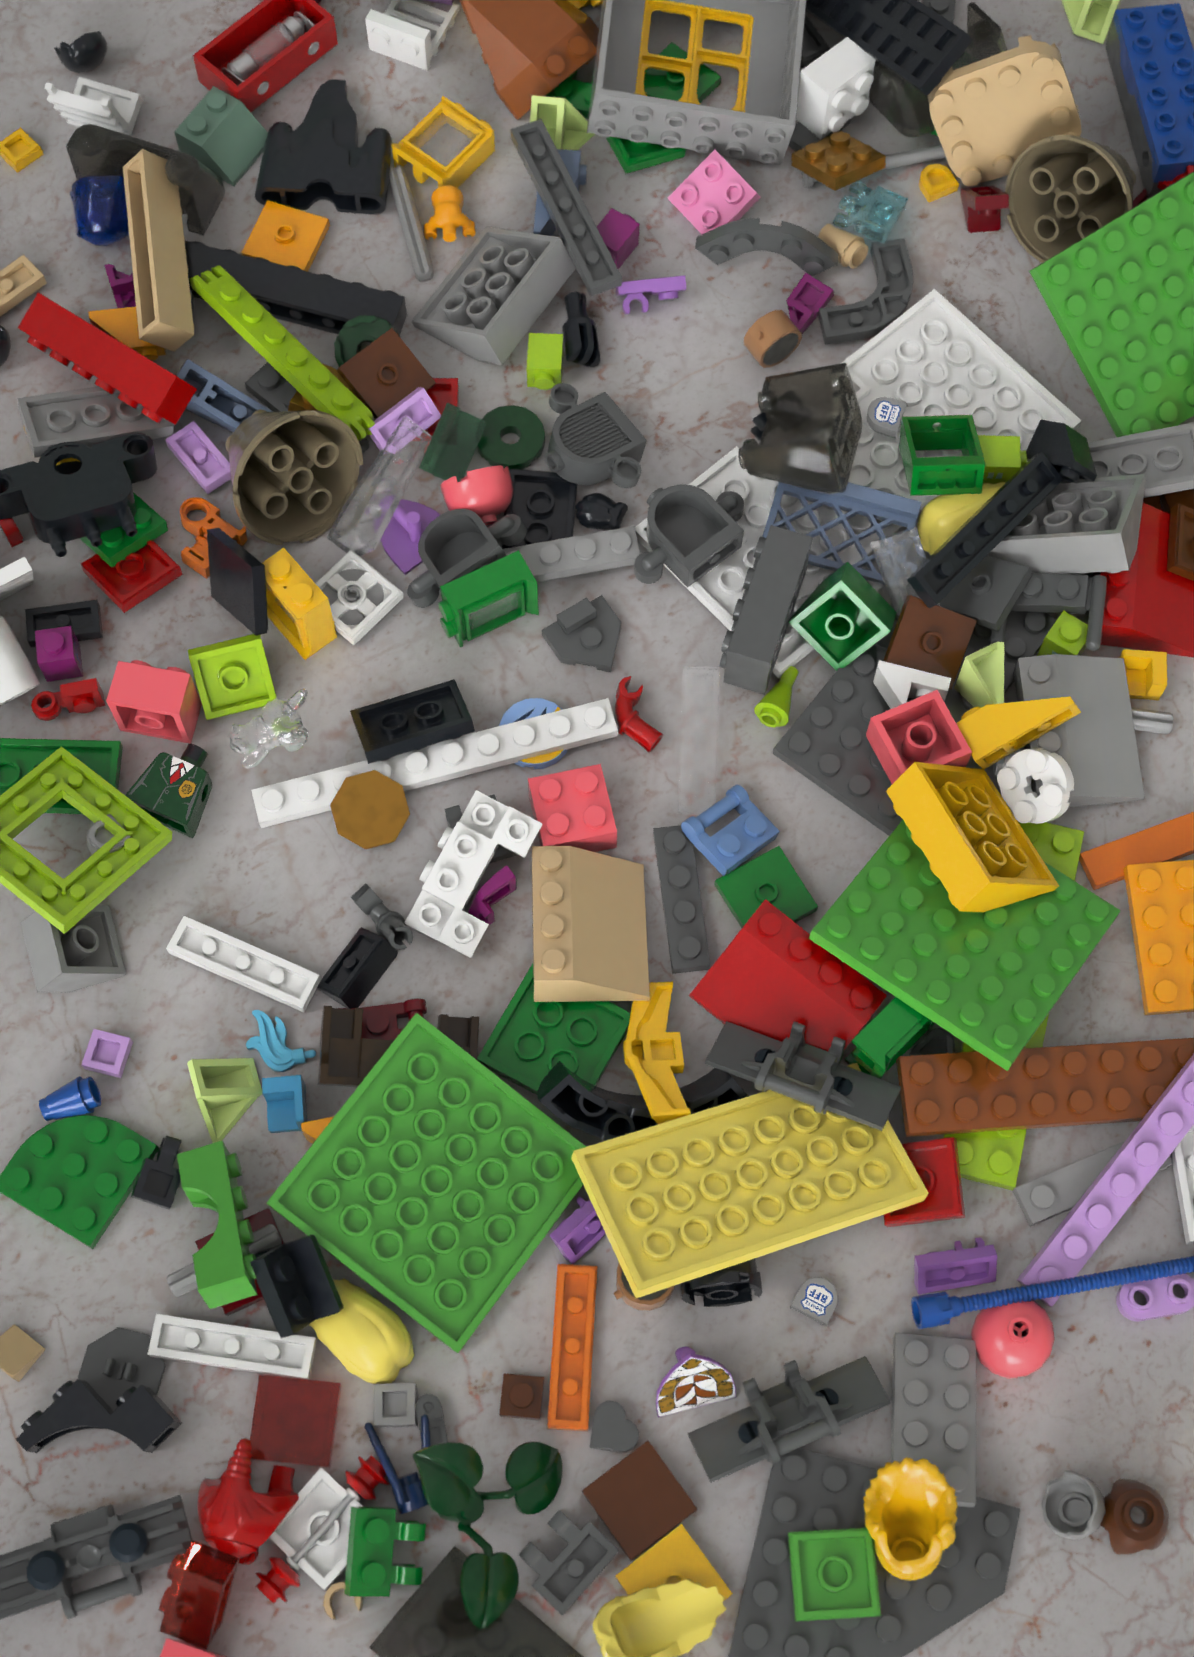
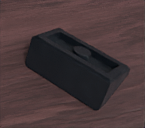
[317,927,398,1009]

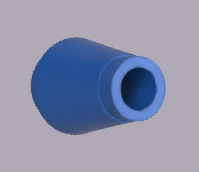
[39,1076,102,1121]

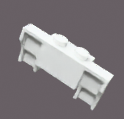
[404,790,543,958]

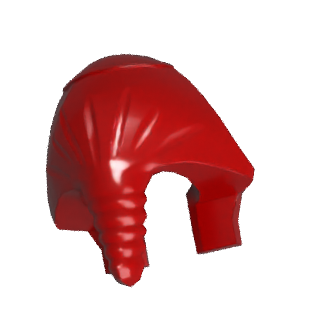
[198,1438,299,1565]

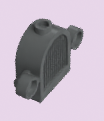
[545,383,647,488]
[634,485,744,588]
[407,509,527,608]

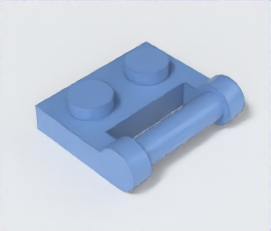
[681,785,780,877]

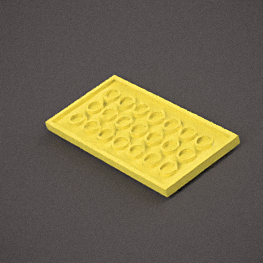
[571,1063,928,1298]

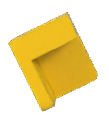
[1119,649,1167,700]

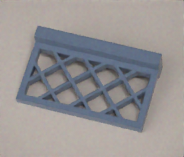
[762,465,922,588]

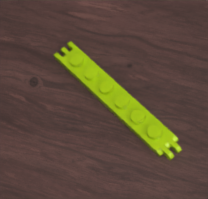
[190,265,375,441]

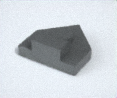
[542,595,621,672]

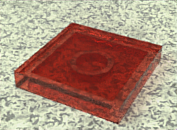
[250,1375,341,1468]

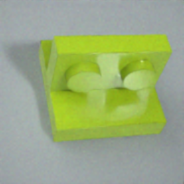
[188,634,278,720]

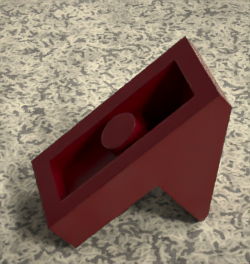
[961,185,1009,233]

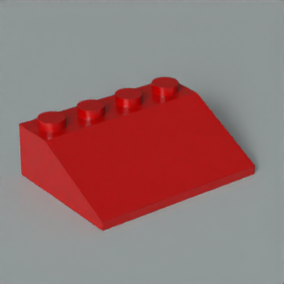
[1093,503,1194,658]
[689,899,887,1051]

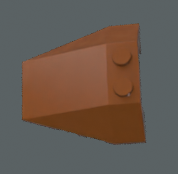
[460,0,599,121]

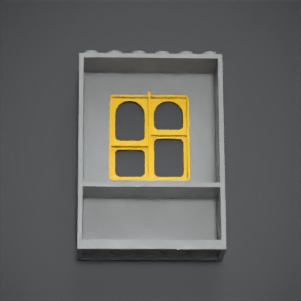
[587,0,806,165]

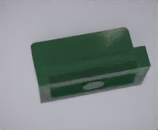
[419,403,486,482]

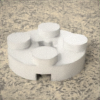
[997,748,1074,824]

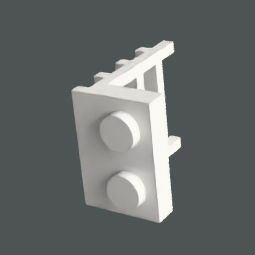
[365,0,460,71]
[44,77,143,142]

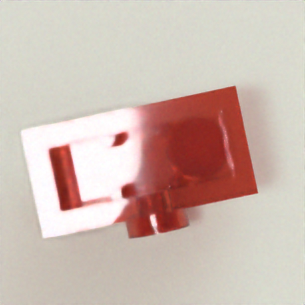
[159,1540,239,1650]

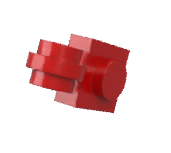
[31,678,105,721]

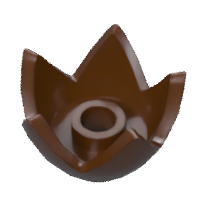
[1100,1479,1169,1555]

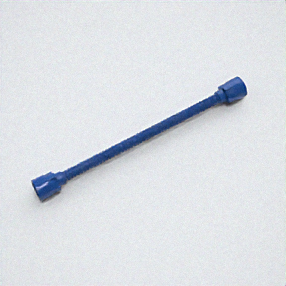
[911,1256,1194,1329]

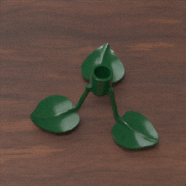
[413,1441,562,1629]

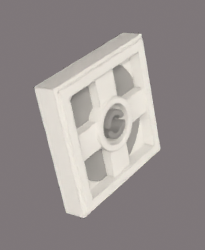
[315,550,404,645]

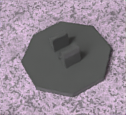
[78,1327,166,1411]

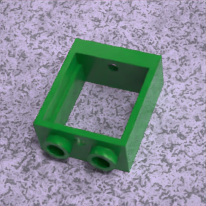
[899,415,985,496]

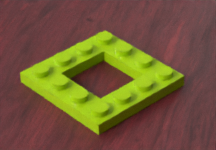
[0,746,172,934]

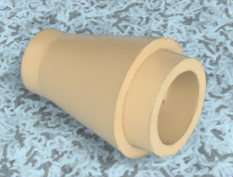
[818,224,868,268]

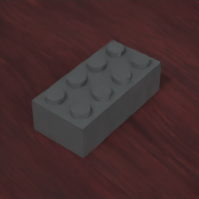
[719,525,813,695]

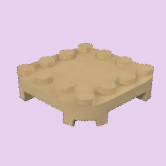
[928,35,1081,186]

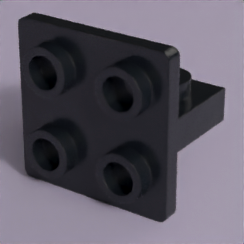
[250,1234,344,1338]

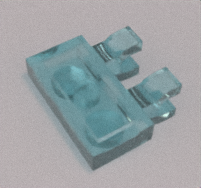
[833,180,908,243]

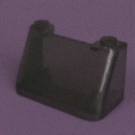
[66,124,225,236]
[738,363,862,494]

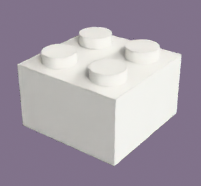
[796,37,876,140]

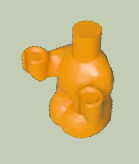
[424,185,476,242]

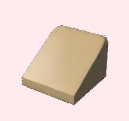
[0,1324,46,1382]

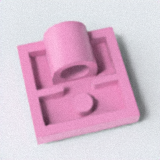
[667,149,761,234]

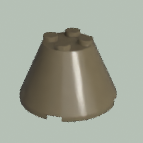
[1005,135,1136,263]
[225,409,363,545]

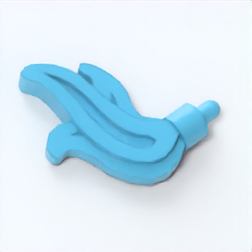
[246,1010,316,1072]

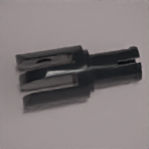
[562,292,600,367]

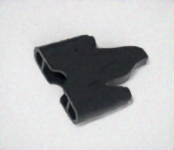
[255,79,392,214]

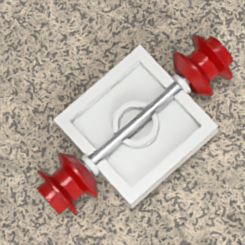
[256,1455,389,1603]

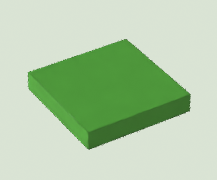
[788,1528,881,1621]

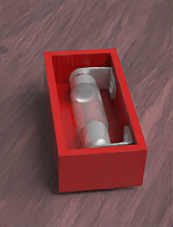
[193,0,338,112]

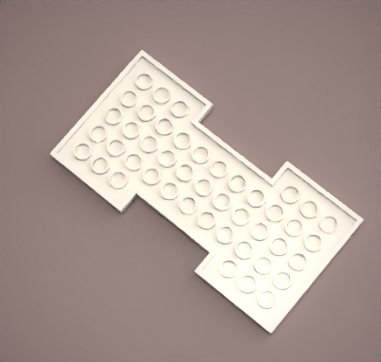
[635,289,1082,679]

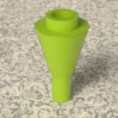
[754,666,799,727]

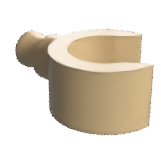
[323,1581,363,1620]

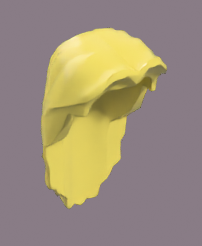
[917,482,1005,555]
[309,1278,414,1384]
[593,1579,726,1657]

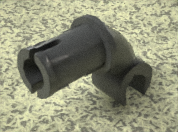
[351,883,413,950]

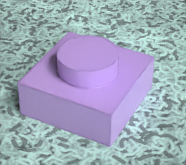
[81,1029,133,1078]

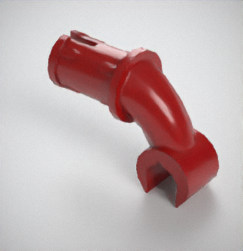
[615,676,663,753]

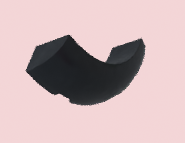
[537,1061,748,1141]

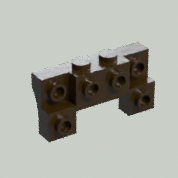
[318,1006,479,1088]

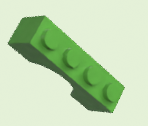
[177,1140,257,1309]

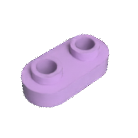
[1116,1274,1194,1322]

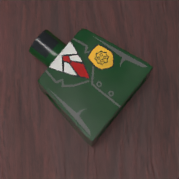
[125,744,212,838]

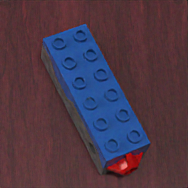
[1105,3,1194,199]

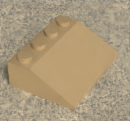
[531,846,650,1002]

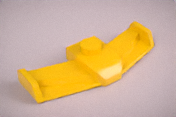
[623,981,691,1124]

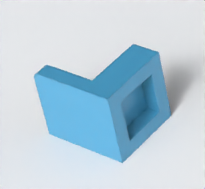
[262,1075,308,1133]

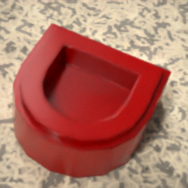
[0,518,23,548]

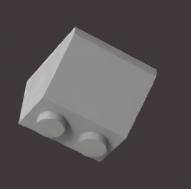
[21,905,126,992]

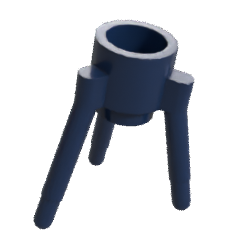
[365,1414,431,1514]

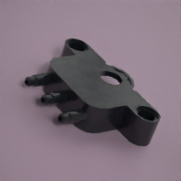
[0,433,157,557]

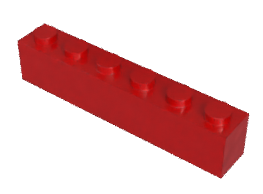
[18,292,197,425]

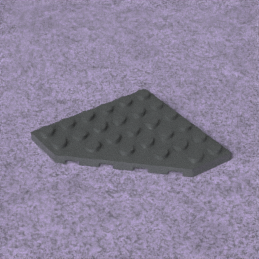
[728,1448,1020,1657]

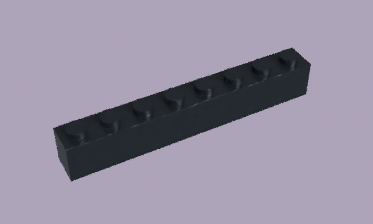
[185,240,407,343]

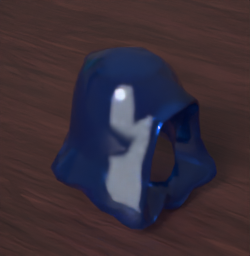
[69,176,129,246]

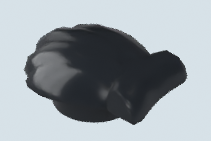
[576,493,628,530]

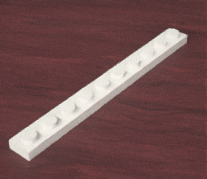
[251,698,618,828]

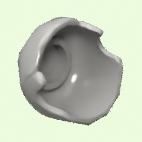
[1042,1471,1106,1540]

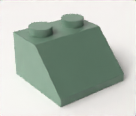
[174,86,268,186]

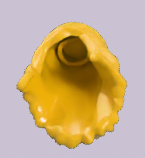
[863,1457,957,1580]

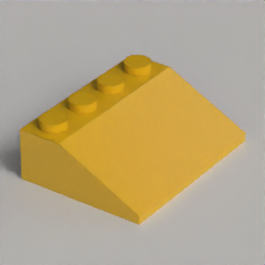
[886,762,1059,912]

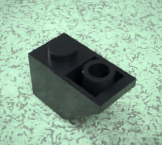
[1026,419,1097,483]

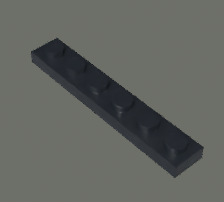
[907,452,1063,608]

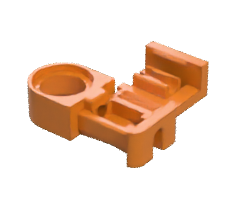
[180,497,247,579]

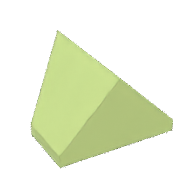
[1061,0,1121,44]
[530,95,595,150]
[954,642,1004,708]
[187,1058,263,1143]

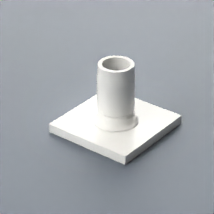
[0,556,40,706]

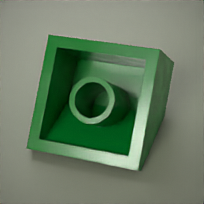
[789,561,897,671]

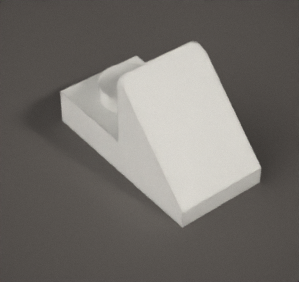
[873,660,951,709]

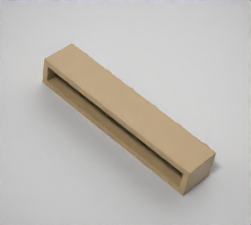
[123,149,195,352]

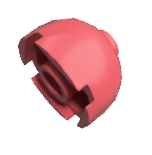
[440,465,513,526]
[971,1300,1055,1379]

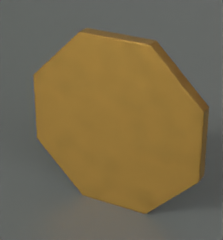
[330,770,410,850]

